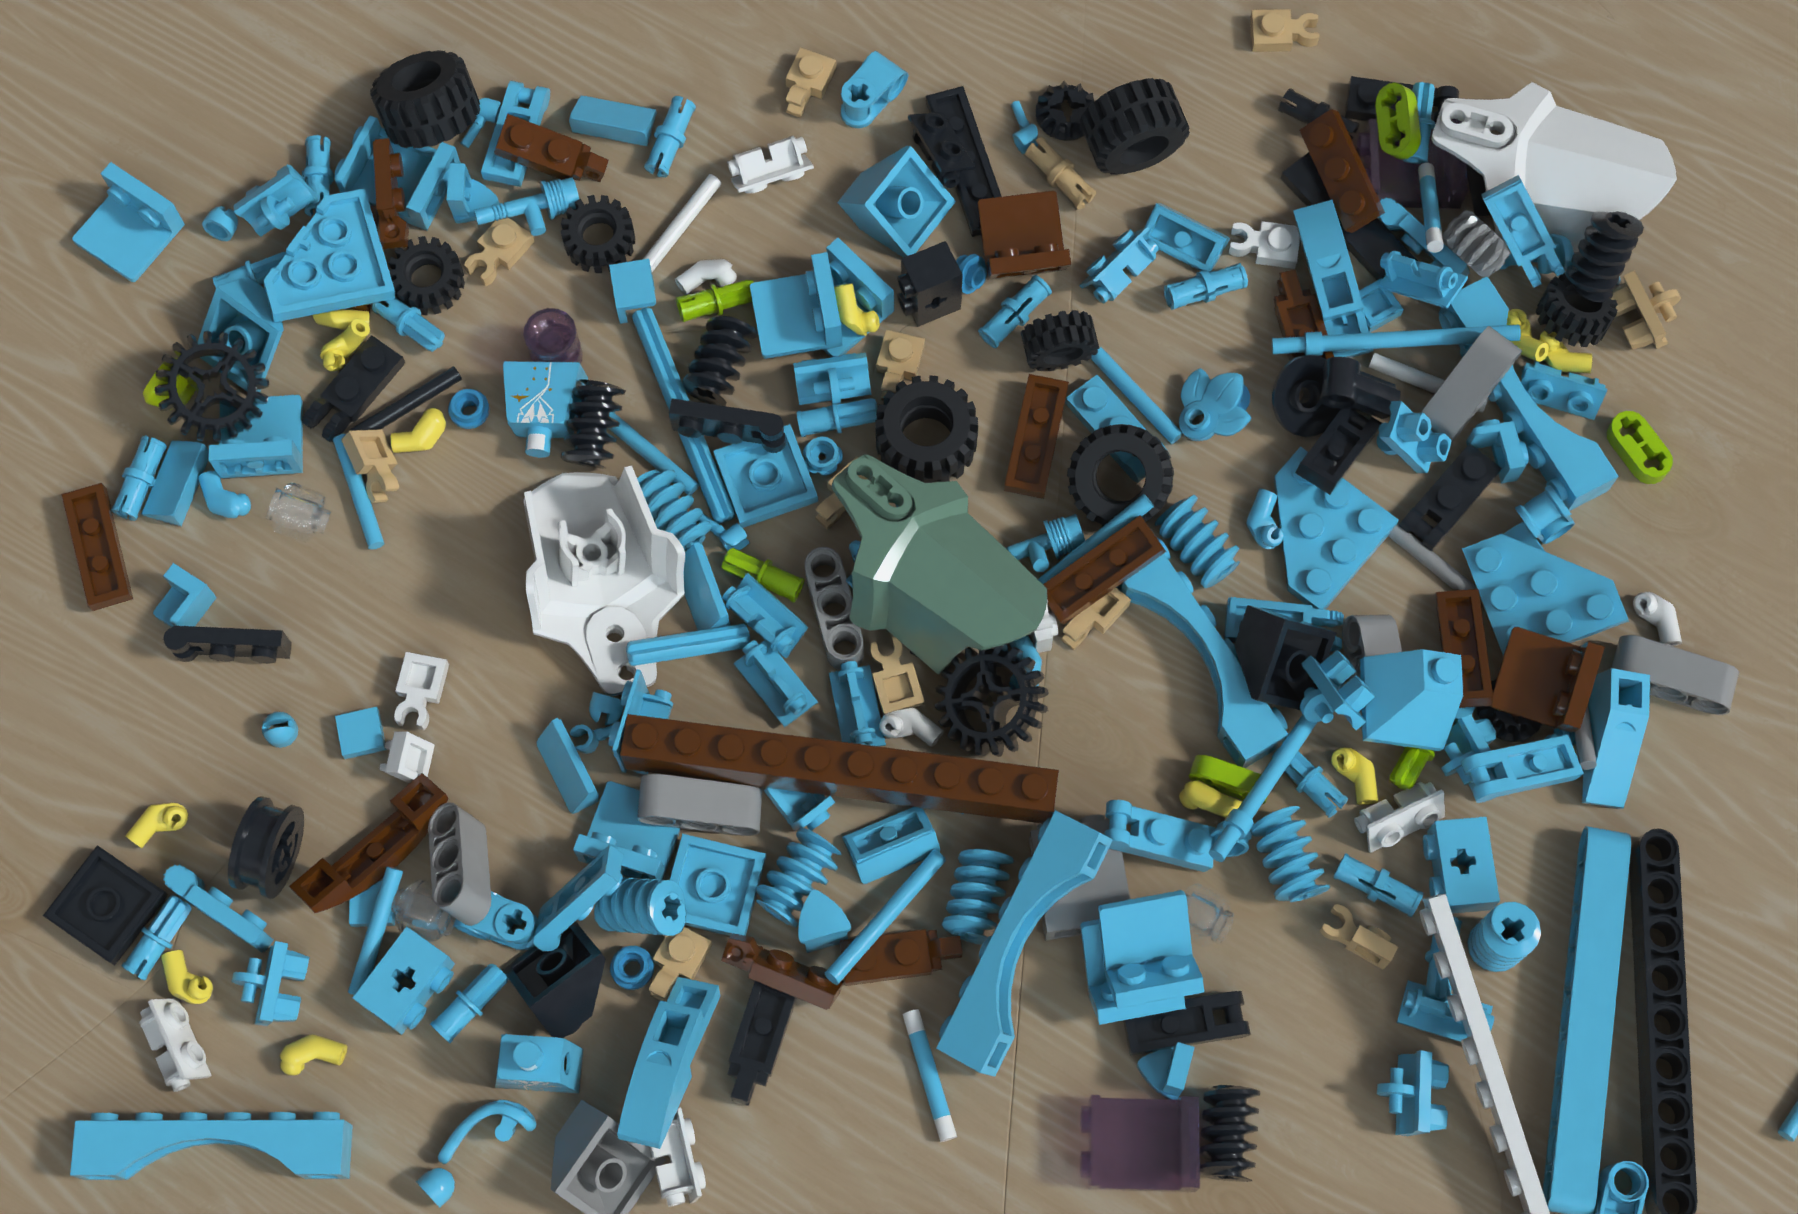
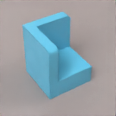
[609,259,656,324]
[153,563,217,627]

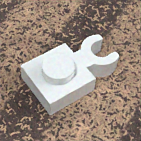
[1229,221,1300,269]
[1030,600,1058,653]
[394,652,449,730]

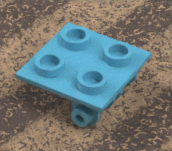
[609,669,674,775]

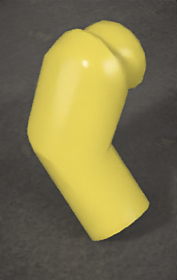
[834,283,880,336]
[1331,747,1378,805]
[1179,780,1242,818]
[161,950,213,1004]

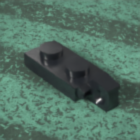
[728,981,797,1106]

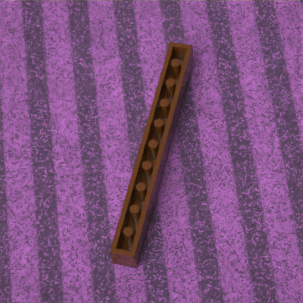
[620,714,1059,824]

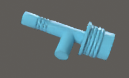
[474,177,579,236]
[1006,514,1085,572]

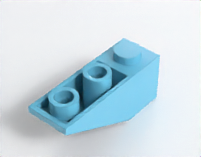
[1582,668,1650,809]

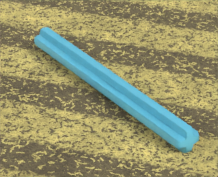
[632,307,735,524]

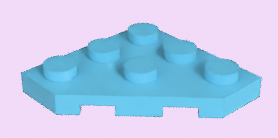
[264,188,395,322]
[1274,446,1399,610]
[1462,533,1629,656]

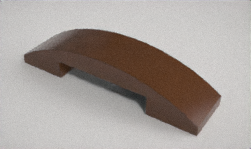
[289,773,449,913]

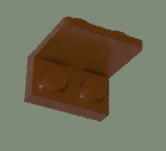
[977,190,1071,280]
[1490,627,1605,733]

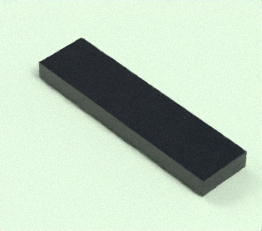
[926,86,1002,237]
[1280,152,1418,280]

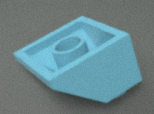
[837,146,956,258]
[197,276,284,392]
[1360,649,1463,751]

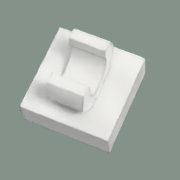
[379,732,435,784]

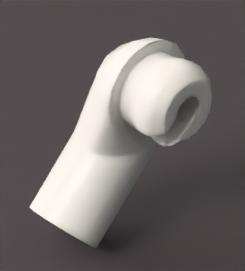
[675,259,737,295]
[1633,592,1682,646]
[879,708,944,747]

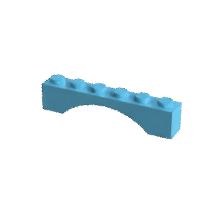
[1438,277,1619,511]
[1116,537,1288,768]
[936,810,1113,1077]
[70,1112,353,1180]

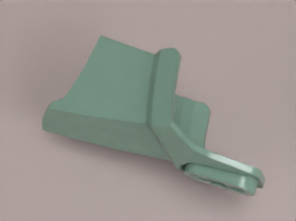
[832,454,1047,674]

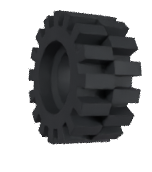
[561,195,635,273]
[389,236,465,315]
[1536,273,1618,347]
[1021,310,1099,371]

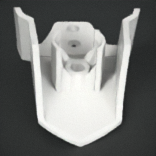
[1432,82,1677,252]
[523,465,685,696]

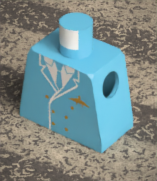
[503,361,588,458]
[495,1034,583,1093]

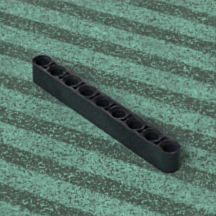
[1629,828,1698,1214]

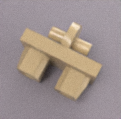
[1611,270,1681,350]

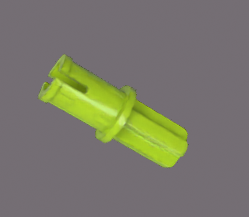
[676,280,754,322]
[722,548,805,603]
[1390,746,1435,790]

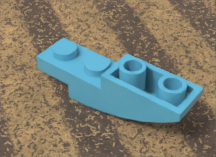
[1293,200,1374,358]
[617,977,721,1149]

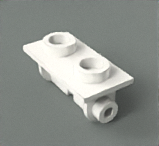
[727,135,814,193]
[1354,782,1445,853]
[139,998,212,1092]
[650,1107,706,1207]

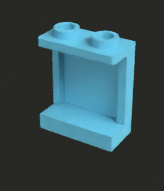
[334,115,461,231]

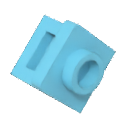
[1466,419,1529,484]
[763,788,835,831]

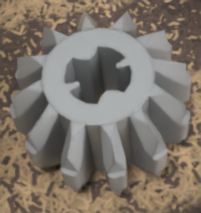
[1442,211,1511,277]

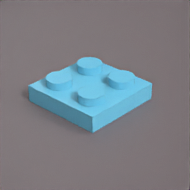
[713,424,818,528]
[670,834,767,936]

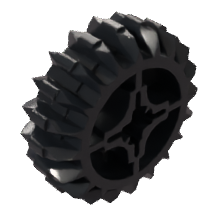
[155,331,269,443]
[934,644,1049,757]

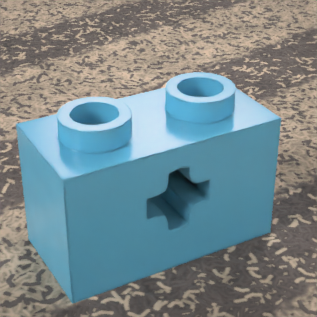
[1423,817,1500,914]
[352,926,455,1035]

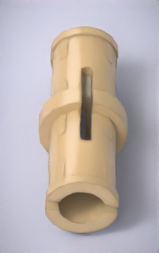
[1025,137,1096,209]

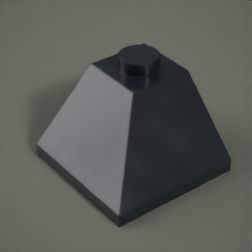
[1234,605,1337,710]
[503,921,606,1038]

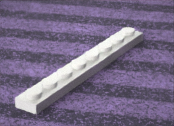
[1419,894,1550,1214]

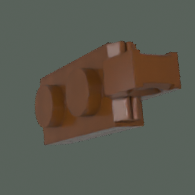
[494,114,609,182]
[373,138,409,250]
[1274,269,1334,361]
[840,929,963,986]
[721,933,844,1010]

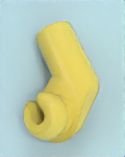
[313,309,370,330]
[1507,309,1549,362]
[320,319,370,371]
[1539,331,1592,374]
[391,408,446,453]
[125,803,188,849]
[280,1035,347,1075]

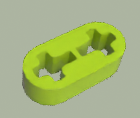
[1376,82,1421,160]
[1607,411,1673,484]
[1188,755,1268,804]

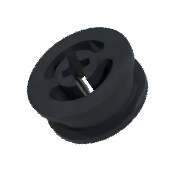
[228,796,304,899]

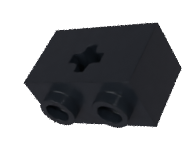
[897,241,963,327]

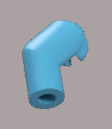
[1246,489,1284,549]

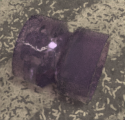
[523,308,583,364]

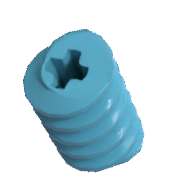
[637,470,712,552]
[1155,495,1240,589]
[1250,806,1330,902]
[756,828,842,928]
[942,849,1014,945]
[594,877,687,936]
[1467,902,1541,972]

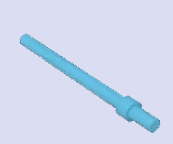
[1272,325,1521,356]
[1209,681,1345,862]

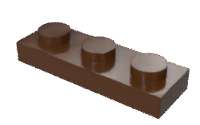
[1299,109,1385,233]
[1004,374,1069,499]
[61,483,133,611]
[1043,515,1167,625]
[1436,589,1493,708]

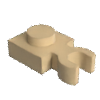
[1250,9,1320,52]
[464,217,535,286]
[870,637,925,715]

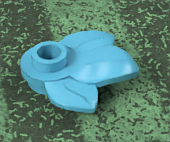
[1179,368,1251,441]

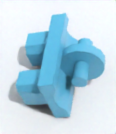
[234,164,316,237]
[793,353,872,405]
[1377,401,1451,473]
[1300,650,1375,730]
[1441,714,1498,790]
[231,941,309,1026]
[1376,1050,1449,1136]

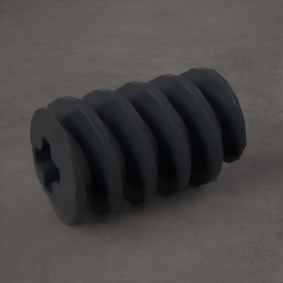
[1565,211,1644,302]
[683,316,758,406]
[561,379,626,469]
[1198,1085,1260,1182]

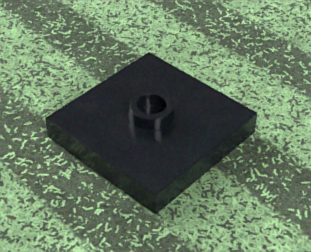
[43,845,169,966]

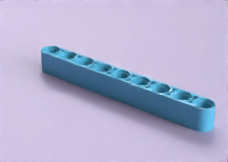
[1543,826,1631,1214]

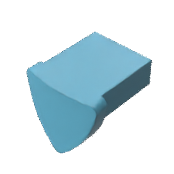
[446,163,500,224]
[798,889,851,953]
[1137,1042,1195,1101]

